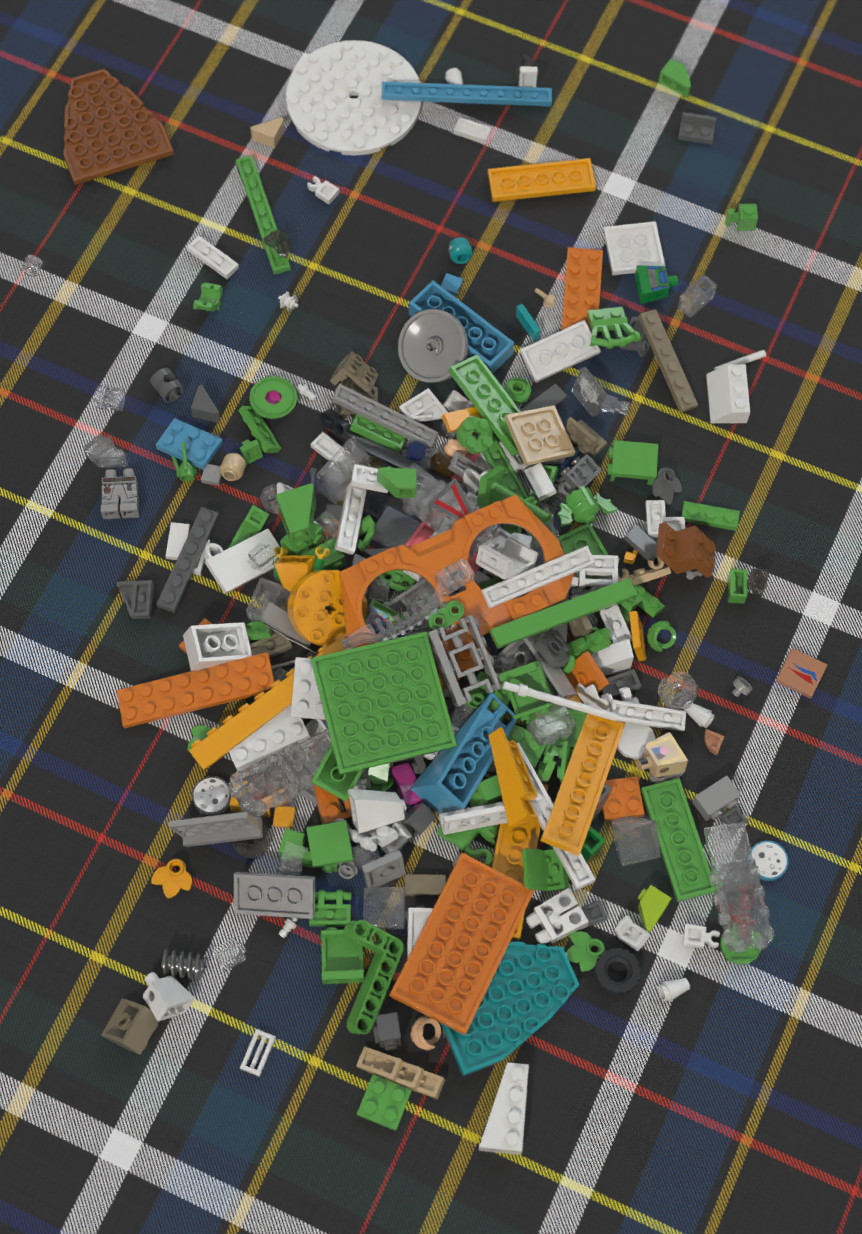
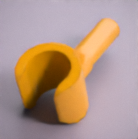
[623,549,638,564]

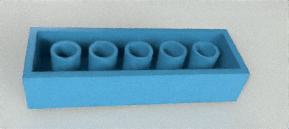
[409,281,514,374]

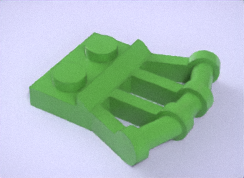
[587,307,641,349]

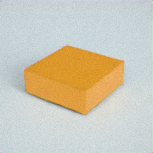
[273,806,296,828]

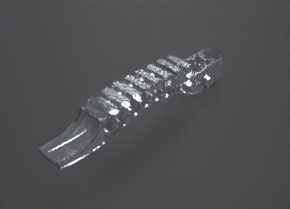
[342,559,476,650]

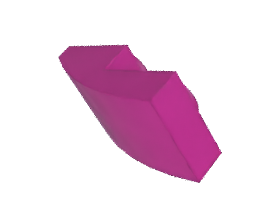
[390,763,423,806]

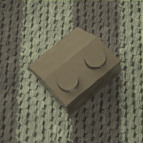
[101,998,159,1055]

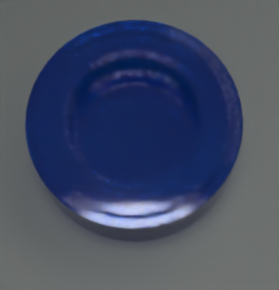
[407,442,426,461]

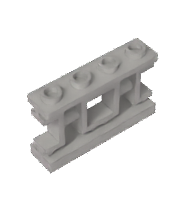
[427,615,502,707]

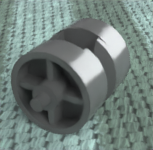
[150,368,184,403]

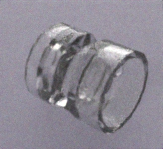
[94,385,126,412]

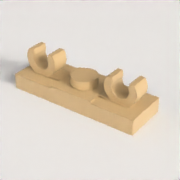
[618,557,671,586]

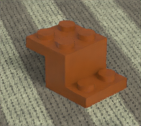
[656,522,716,578]

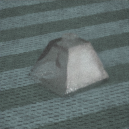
[611,816,661,867]

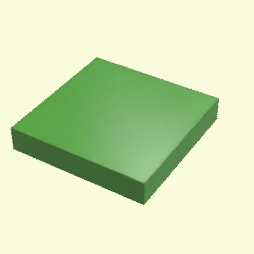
[306,821,353,868]

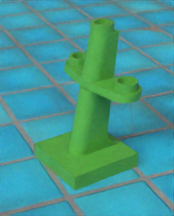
[476,466,551,524]

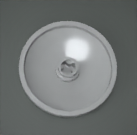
[398,309,468,383]

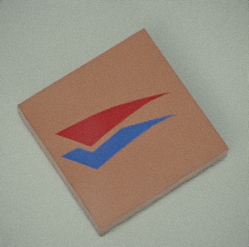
[775,648,827,699]

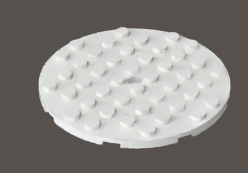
[286,40,422,155]

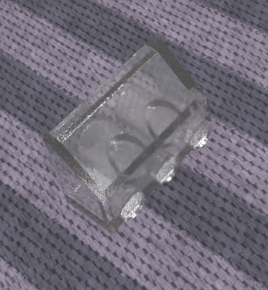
[316,436,371,504]

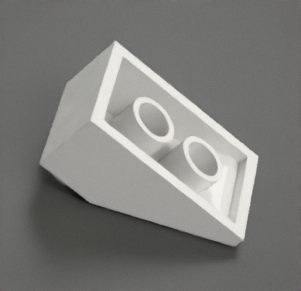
[183,622,252,671]

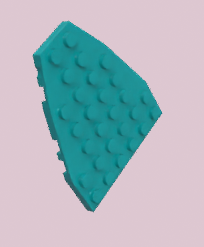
[441,942,579,1076]

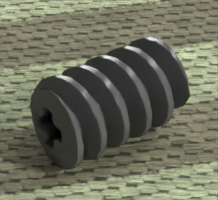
[161,949,206,980]

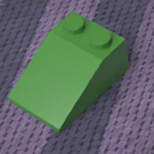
[311,744,364,802]

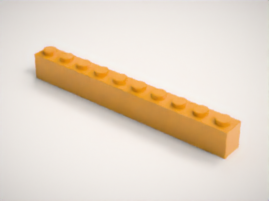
[189,633,353,771]

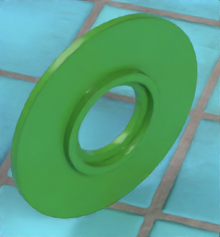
[250,376,297,419]

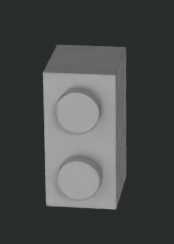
[692,776,741,821]

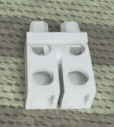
[526,888,589,945]

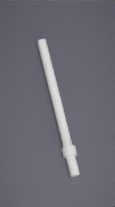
[502,681,617,721]

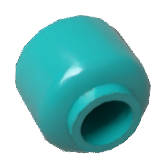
[448,237,473,264]

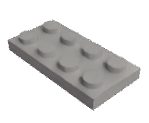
[234,872,315,919]

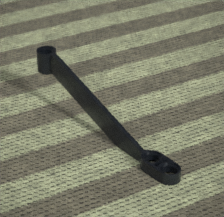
[320,409,468,503]

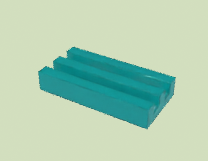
[516,304,541,342]

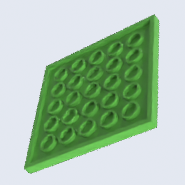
[310,632,457,775]

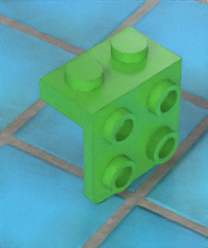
[522,848,569,892]

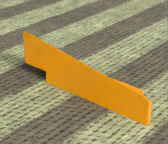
[489,727,539,827]

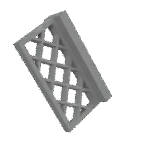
[169,812,263,847]

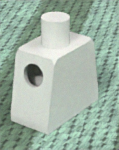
[143,972,195,1022]

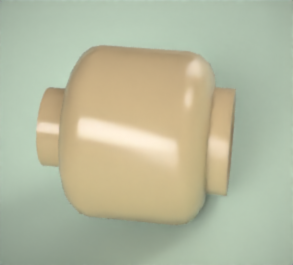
[220,453,247,481]

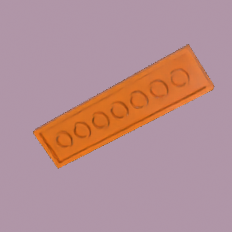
[117,652,275,728]

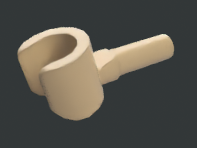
[535,288,555,308]

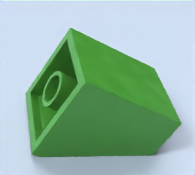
[276,483,316,550]

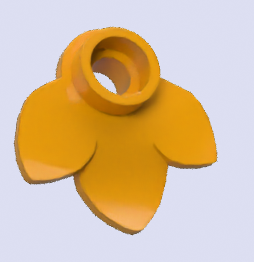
[151,859,192,899]

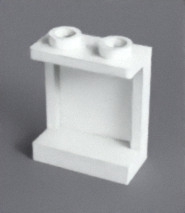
[476,537,538,580]

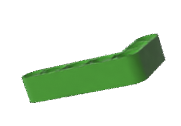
[344,920,404,1034]

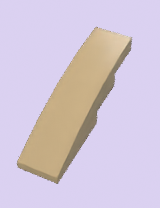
[356,1047,445,1099]

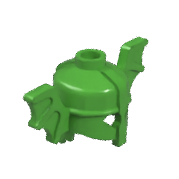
[557,486,617,527]

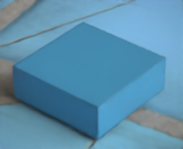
[441,273,463,296]

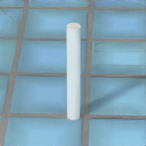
[714,350,766,370]

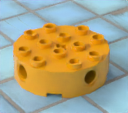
[287,570,367,646]

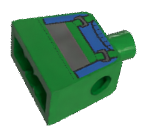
[635,265,678,304]

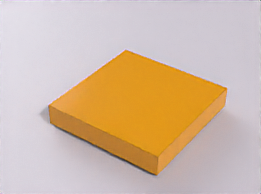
[629,611,646,661]

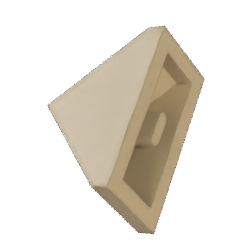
[250,117,285,148]

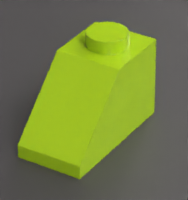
[638,885,671,934]

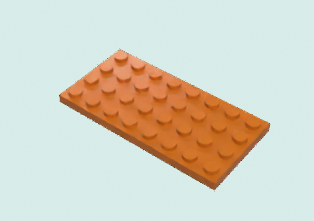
[389,853,535,1035]

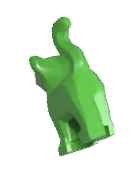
[437,810,498,866]

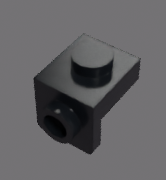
[362,491,391,521]

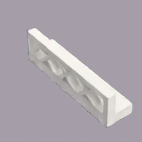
[439,802,508,835]

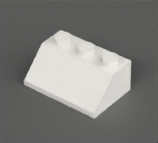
[706,364,750,423]

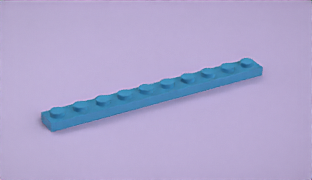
[381,82,552,106]

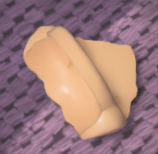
[442,439,468,459]
[410,1015,441,1050]

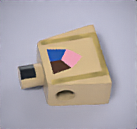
[636,732,688,777]

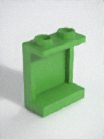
[607,440,658,485]
[499,661,555,722]
[321,927,364,984]

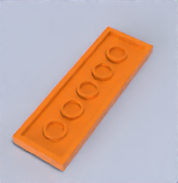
[561,247,603,338]

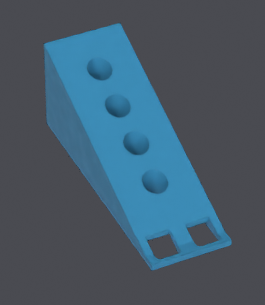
[410,693,517,813]

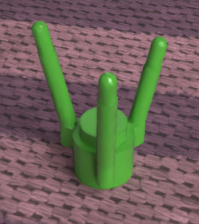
[171,442,197,481]

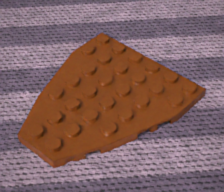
[64,69,174,185]

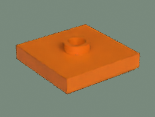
[566,651,610,693]

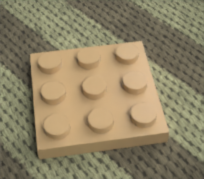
[504,405,575,466]

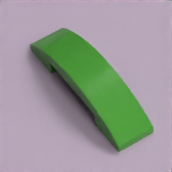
[228,505,269,549]

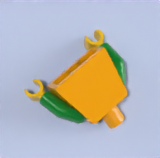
[273,546,330,591]

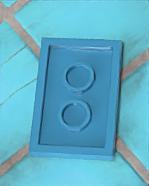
[156,418,223,470]

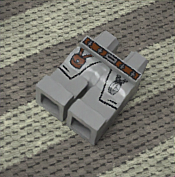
[101,469,139,519]

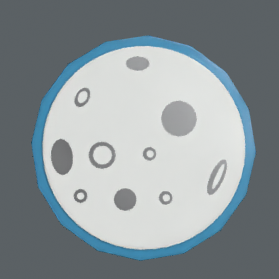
[747,841,788,881]

